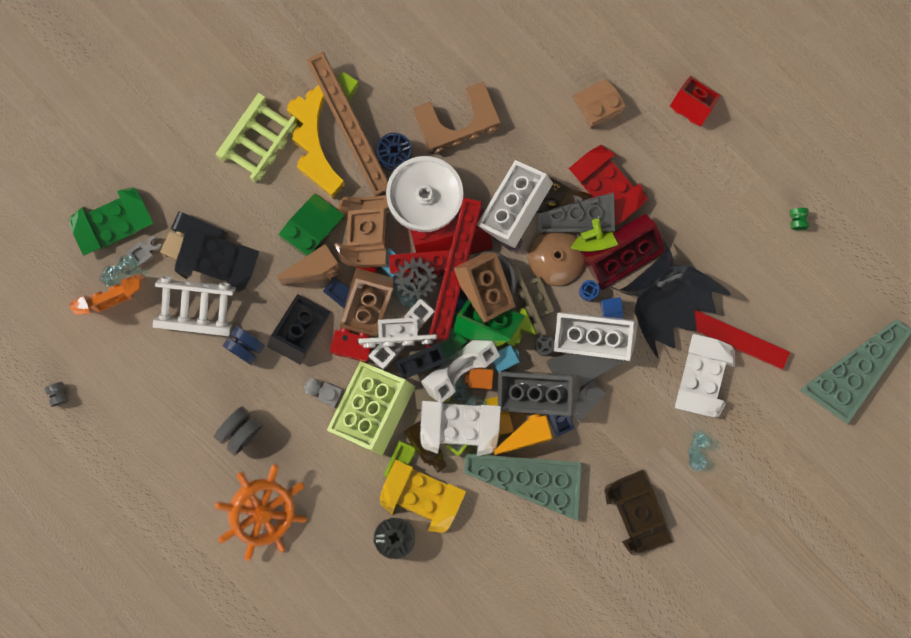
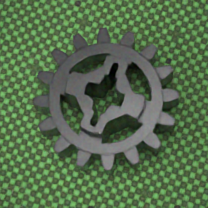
[395,257,437,299]

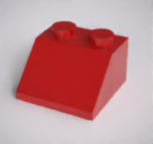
[669,75,722,127]

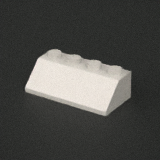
[477,160,553,248]
[554,312,638,361]

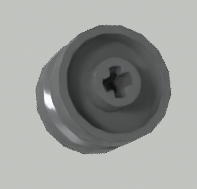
[214,406,263,456]

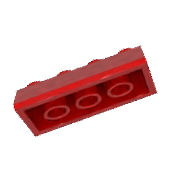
[410,208,493,255]

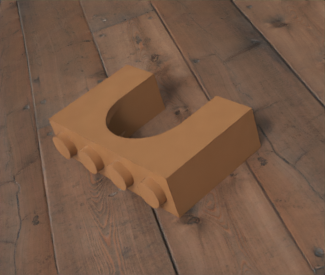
[413,81,500,154]

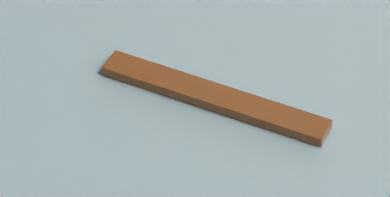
[306,52,388,196]

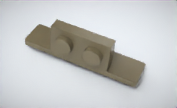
[513,264,554,337]

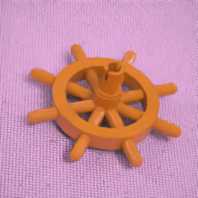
[215,464,307,561]

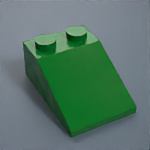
[278,193,345,257]
[453,299,525,342]

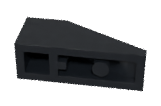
[396,338,459,379]

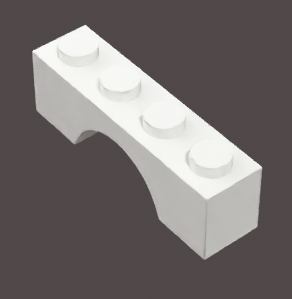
[369,299,435,371]
[421,340,500,403]

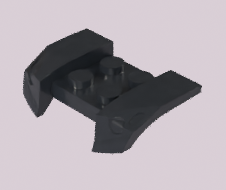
[174,227,260,292]

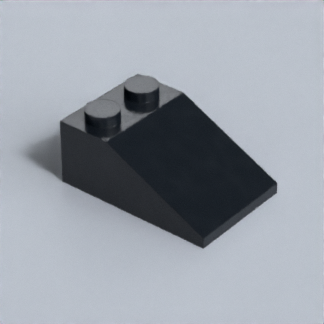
[267,294,331,365]

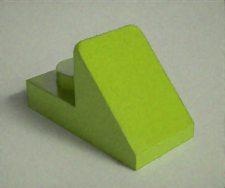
[506,308,536,348]

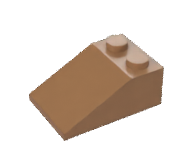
[277,244,340,286]
[454,253,515,322]
[339,268,393,337]

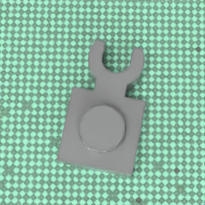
[126,236,162,268]

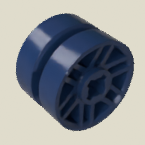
[377,132,412,172]
[222,326,265,366]

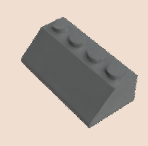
[498,370,580,416]

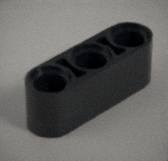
[170,211,228,240]

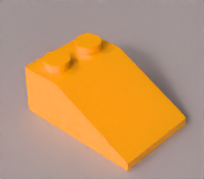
[493,414,552,456]

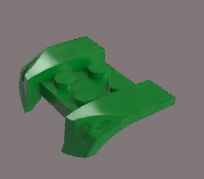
[68,187,153,256]

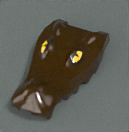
[536,177,592,212]

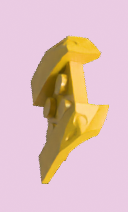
[379,460,466,533]

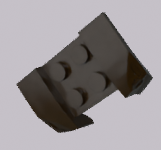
[605,469,672,556]

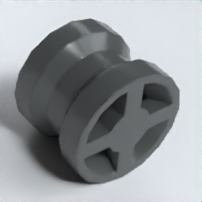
[535,335,555,356]

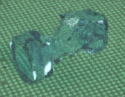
[99,255,137,287]
[451,381,484,406]
[688,430,712,471]

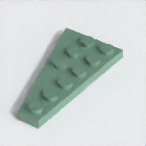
[799,319,911,424]
[464,454,582,521]

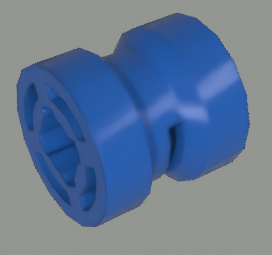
[579,280,599,302]

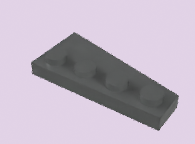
[538,192,615,233]

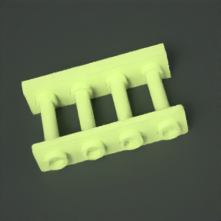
[215,93,298,182]

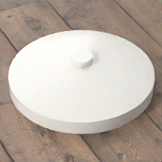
[386,156,463,232]

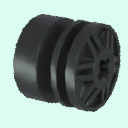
[374,518,415,559]

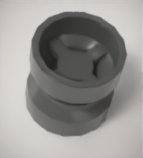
[45,382,69,407]

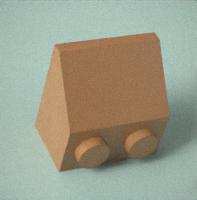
[573,79,625,129]

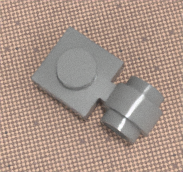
[303,378,342,408]

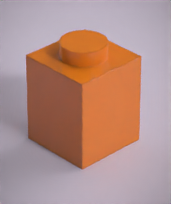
[465,368,493,391]

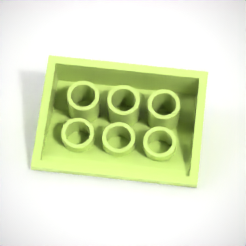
[327,361,416,456]

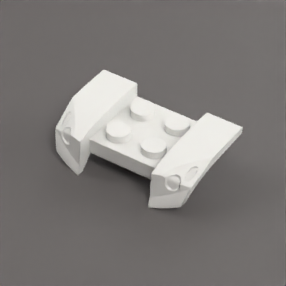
[675,334,735,417]
[421,401,500,456]

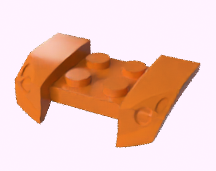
[69,273,146,315]

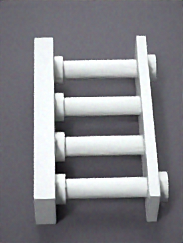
[153,276,236,336]

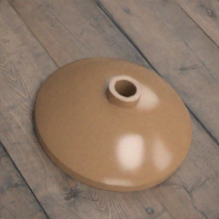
[528,232,585,286]

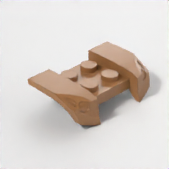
[335,195,389,268]

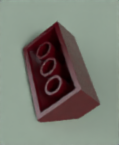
[581,213,666,290]

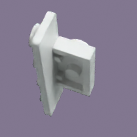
[359,318,438,348]

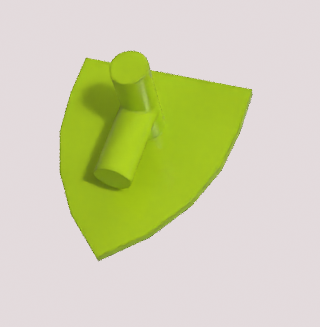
[570,218,618,251]

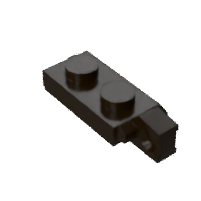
[404,420,447,473]

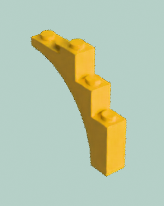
[287,83,345,199]

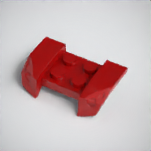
[568,145,648,226]

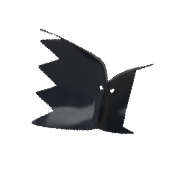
[608,239,731,358]

